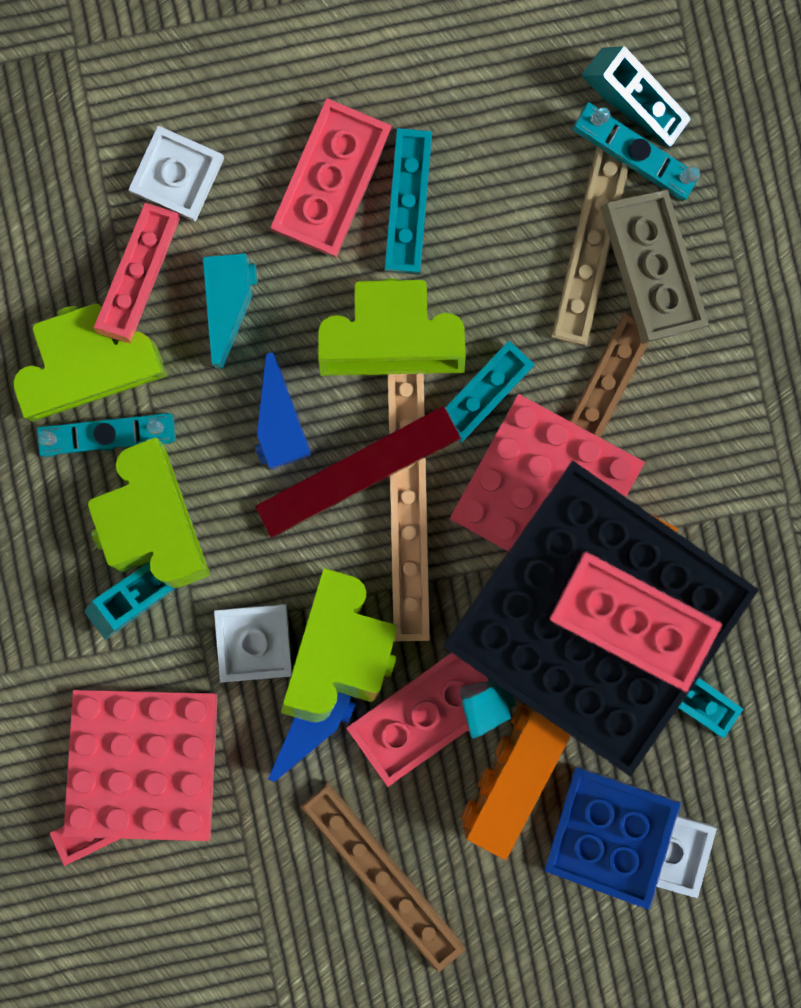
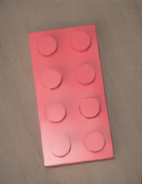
[270,98,392,258]
[549,552,722,692]
[346,652,489,787]

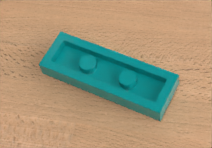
[446,340,535,443]

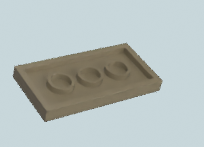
[600,189,709,344]

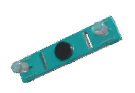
[571,102,700,202]
[37,412,176,457]

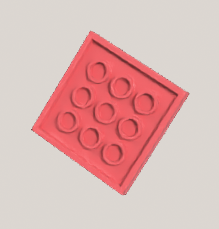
[449,394,645,551]
[63,690,218,841]

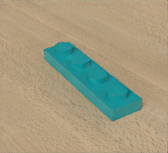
[385,128,432,275]

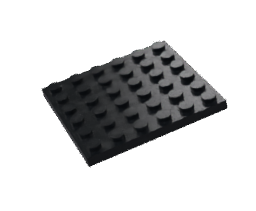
[443,460,759,777]

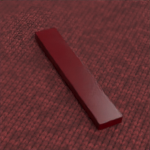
[255,406,462,538]

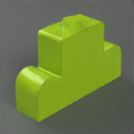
[318,278,466,376]
[13,303,167,422]
[88,437,211,588]
[280,568,397,722]

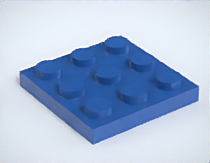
[545,766,682,910]

